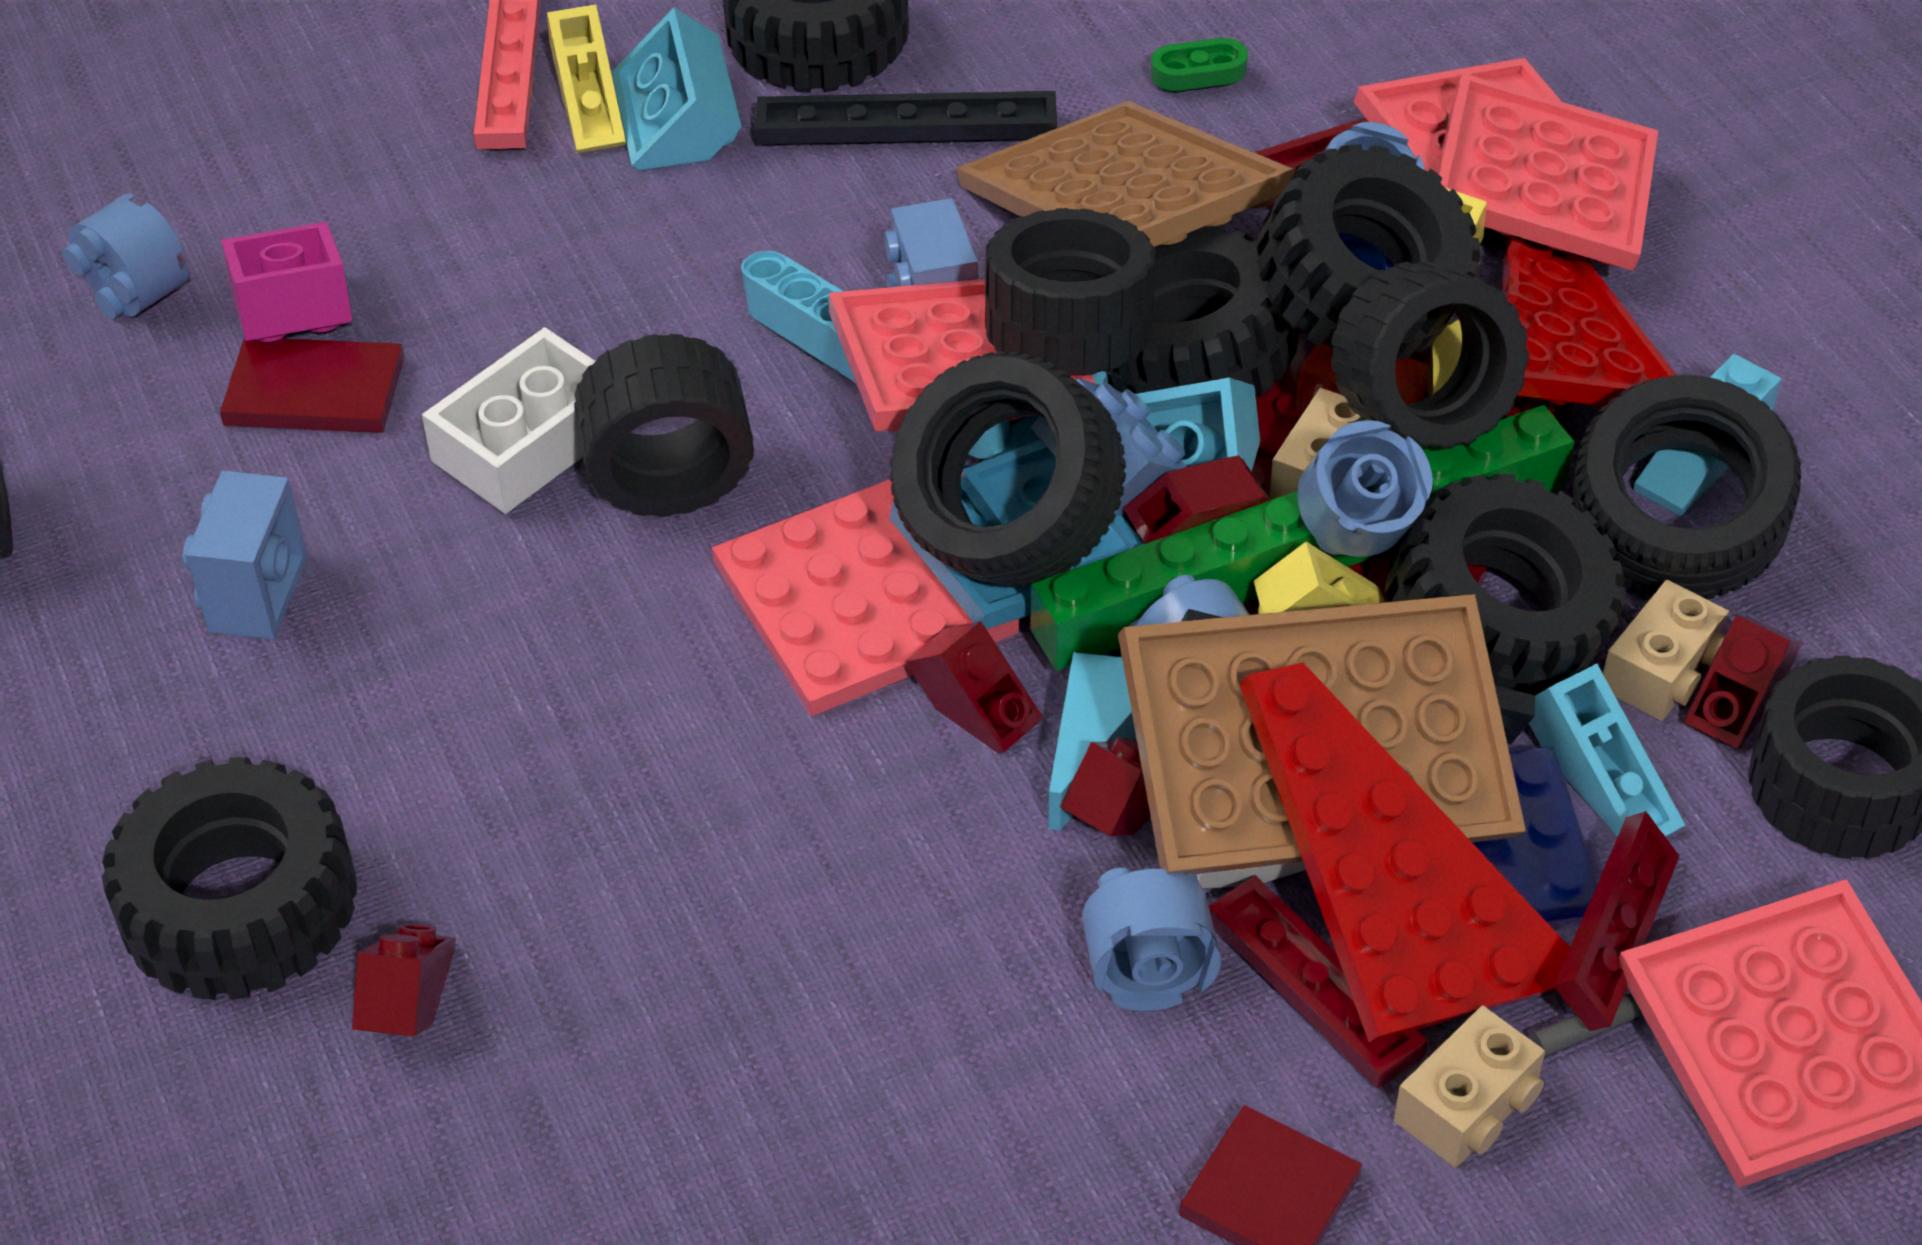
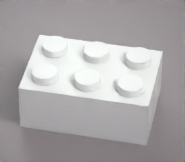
[422,327,596,514]

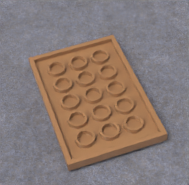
[956,101,1294,247]
[1118,594,1526,874]

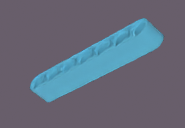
[741,251,1012,459]

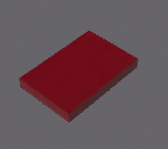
[220,338,405,433]

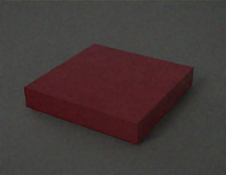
[1179,1105,1362,1245]

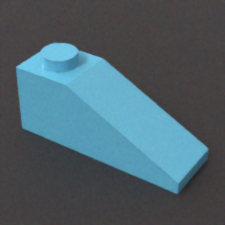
[1633,354,1782,517]
[1048,652,1136,831]
[1529,664,1686,837]

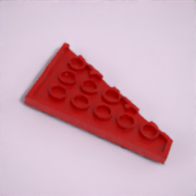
[1502,235,1677,409]
[1239,663,1570,1043]

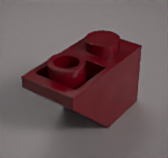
[1123,455,1270,544]
[1684,615,1803,749]
[905,621,1043,753]
[1060,736,1151,836]
[352,924,456,1037]

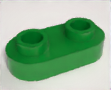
[1150,38,1248,92]

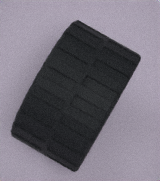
[985,208,1156,376]
[1331,261,1529,450]
[574,333,754,517]
[1748,655,1922,859]

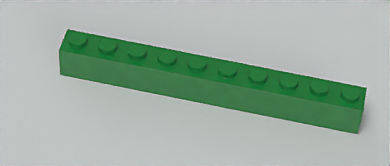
[1031,405,1574,671]

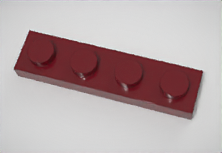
[1554,811,1680,1032]
[1209,875,1428,1089]

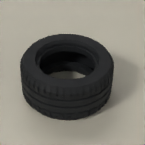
[890,351,1126,588]
[1572,375,1802,599]

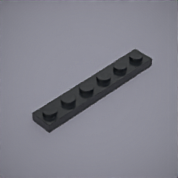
[756,91,1057,145]

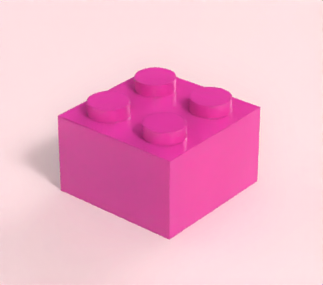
[221,222,353,342]

